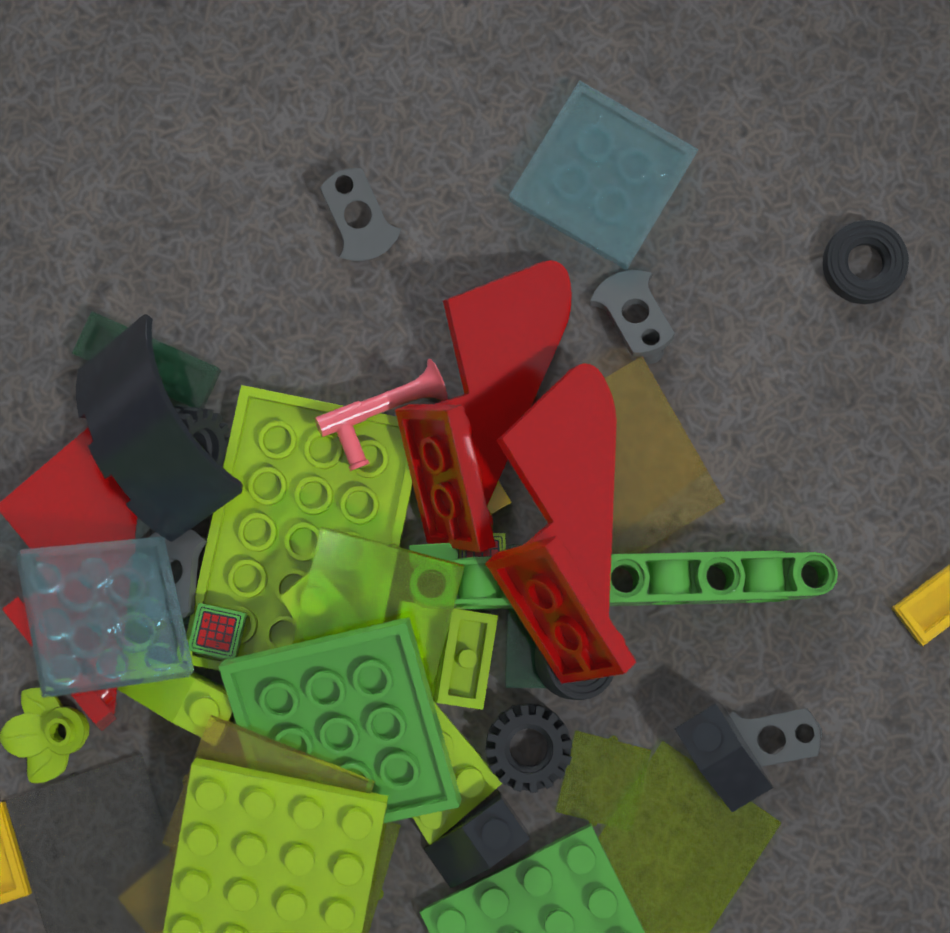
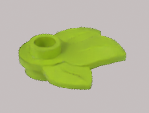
[0,687,90,784]

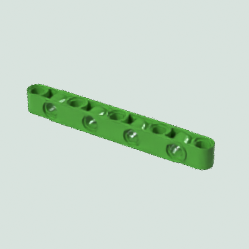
[409,551,838,609]

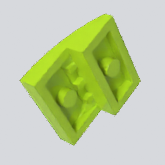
[397,600,498,710]

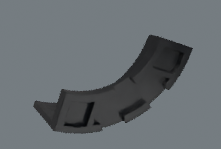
[76,314,243,542]

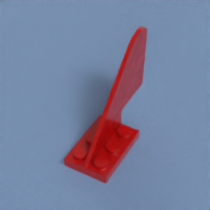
[395,260,572,552]
[485,363,636,684]
[0,428,138,731]

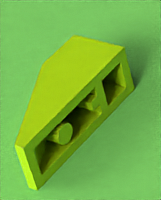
[118,636,234,745]

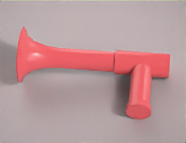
[315,359,448,471]

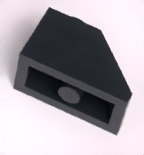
[674,703,774,812]
[423,792,530,888]

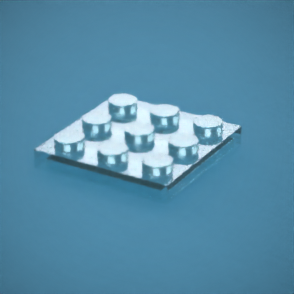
[508,80,699,270]
[16,536,194,698]

